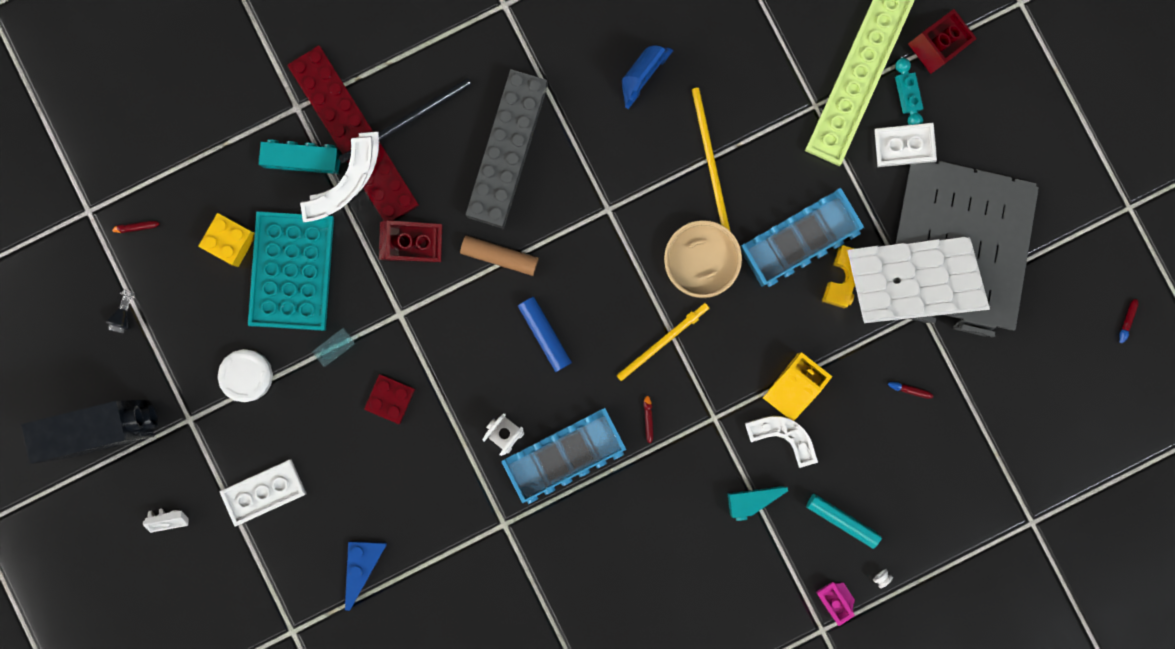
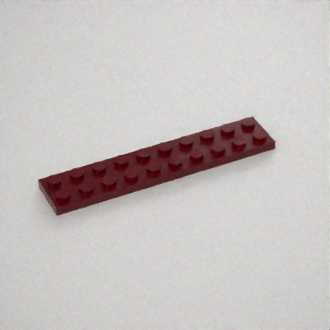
[287,46,419,221]

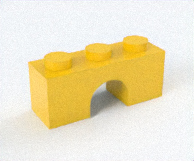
[822,245,856,308]

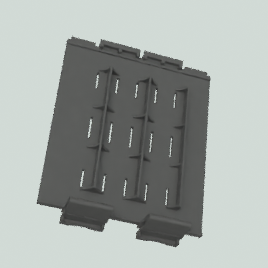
[896,161,1039,337]

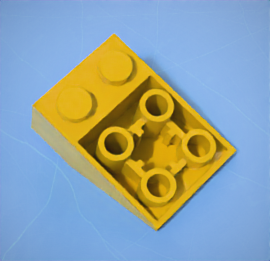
[763,352,832,421]

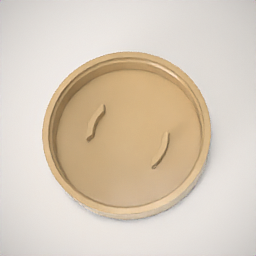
[664,221,742,298]

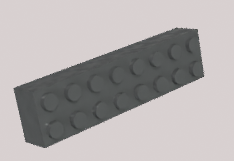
[466,69,548,229]

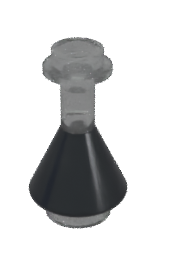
[106,289,136,333]

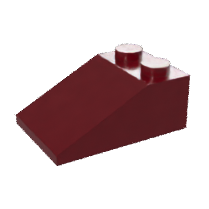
[908,9,977,74]
[379,220,442,262]

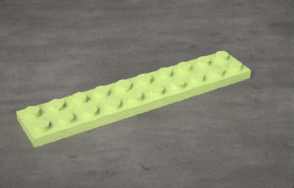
[805,0,915,166]

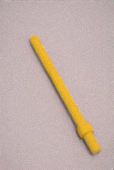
[616,303,710,381]

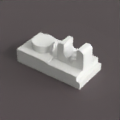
[143,509,189,533]

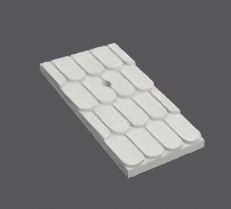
[847,237,990,323]

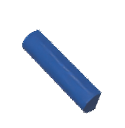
[518,297,572,372]

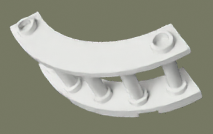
[300,131,379,222]

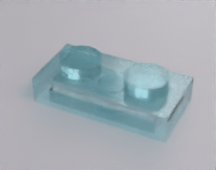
[312,328,356,367]

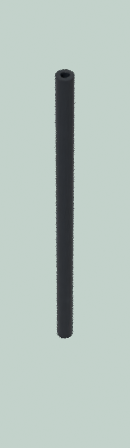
[338,78,471,164]

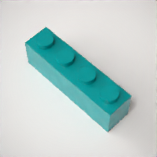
[259,140,341,174]

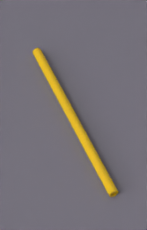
[692,88,730,231]

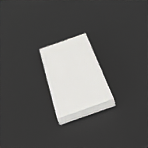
[219,459,307,526]

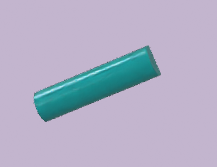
[806,493,882,549]

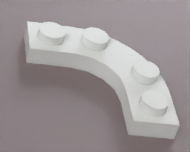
[745,416,818,468]

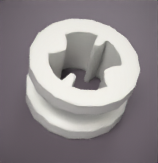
[873,569,893,588]

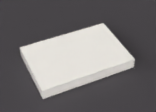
[875,123,937,167]

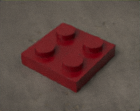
[364,374,415,425]

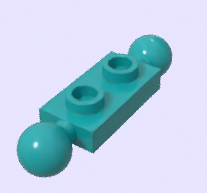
[895,58,923,125]

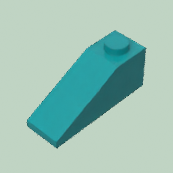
[728,486,788,521]

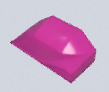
[816,582,855,626]

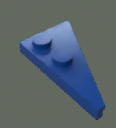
[345,541,387,611]

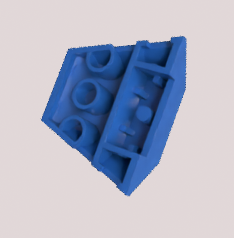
[622,46,674,109]

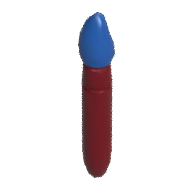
[1119,299,1138,343]
[888,382,934,399]

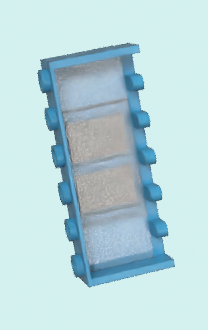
[740,188,864,287]
[501,408,626,504]

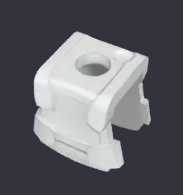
[482,414,524,456]

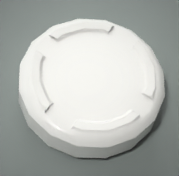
[218,349,273,402]

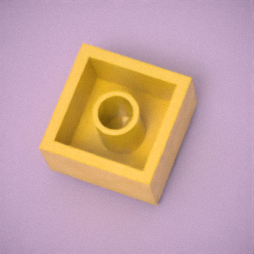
[198,213,255,267]

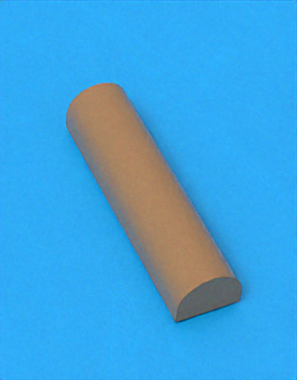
[460,236,539,276]

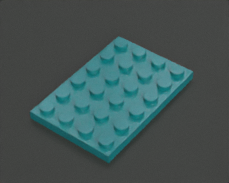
[248,212,334,331]

